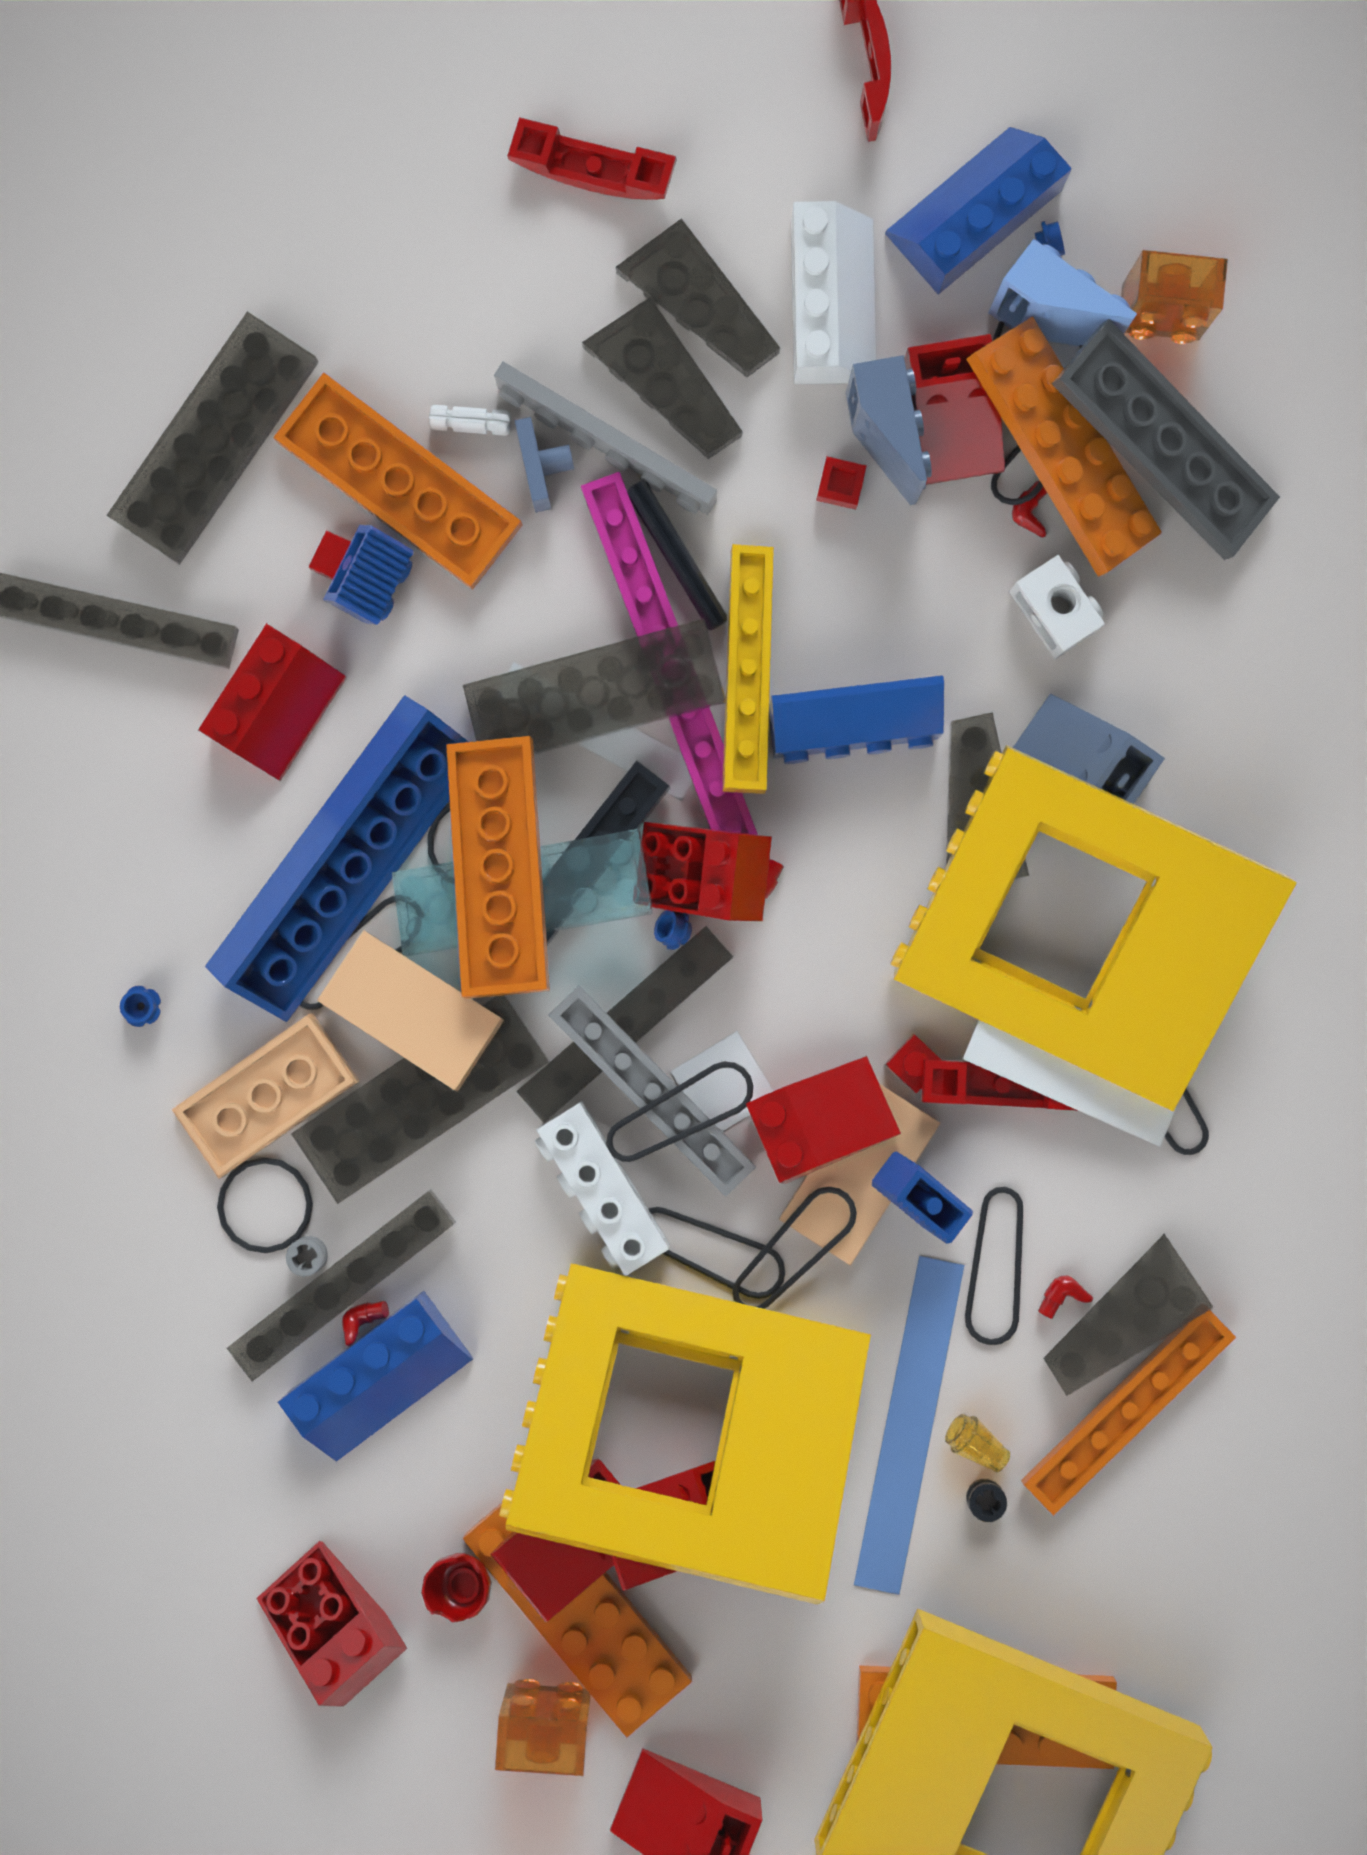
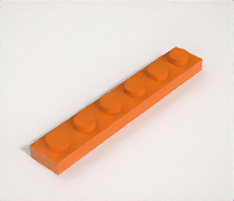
[1021,1304,1236,1516]

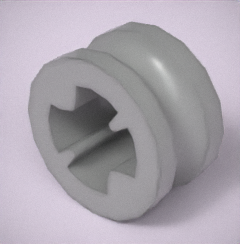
[286,1236,328,1277]

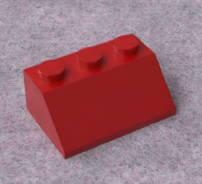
[198,623,347,781]

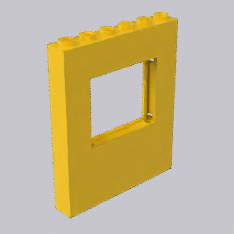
[890,745,1297,1111]
[499,1263,871,1605]
[814,1608,1213,1855]

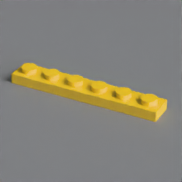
[722,544,774,794]

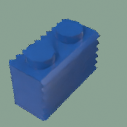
[323,525,414,625]
[872,1151,973,1244]

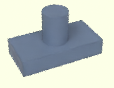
[514,417,574,513]

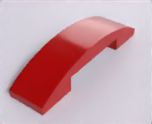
[839,0,891,142]
[507,117,677,200]
[921,1060,1078,1111]

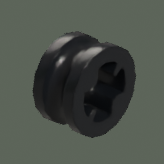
[966,1479,1007,1522]

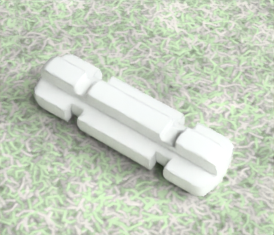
[429,405,511,436]

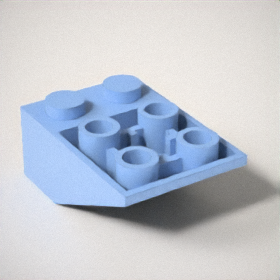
[988,239,1137,346]

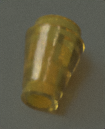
[945,1414,1010,1472]

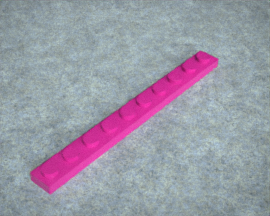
[581,471,758,835]

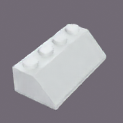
[791,201,876,384]

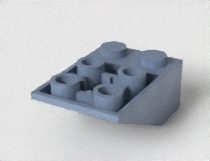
[845,355,932,505]
[1012,693,1165,804]

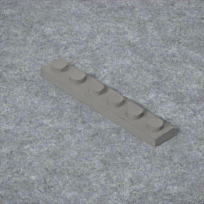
[494,361,717,515]
[548,985,756,1197]

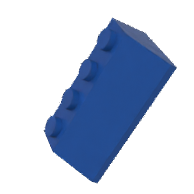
[885,127,1072,295]
[769,675,944,764]
[277,1291,473,1462]

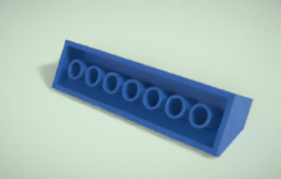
[205,695,469,1022]

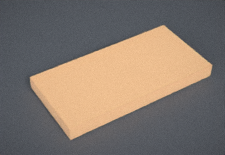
[317,930,504,1092]
[172,1013,360,1179]
[779,1084,940,1266]

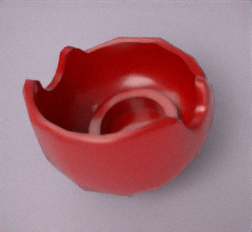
[421,1553,492,1623]

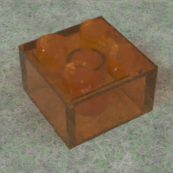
[1121,250,1228,344]
[495,1679,591,1776]

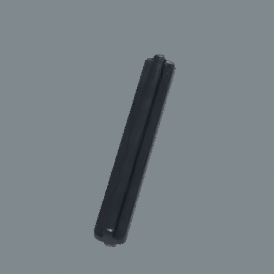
[627,480,728,631]

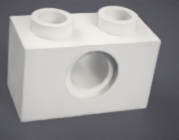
[1009,555,1105,659]

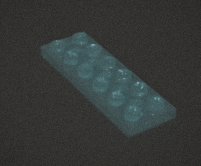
[392,829,653,956]

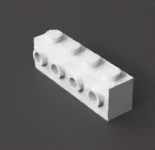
[535,1101,669,1276]

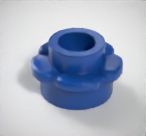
[1034,221,1065,256]
[654,910,692,950]
[120,986,161,1027]

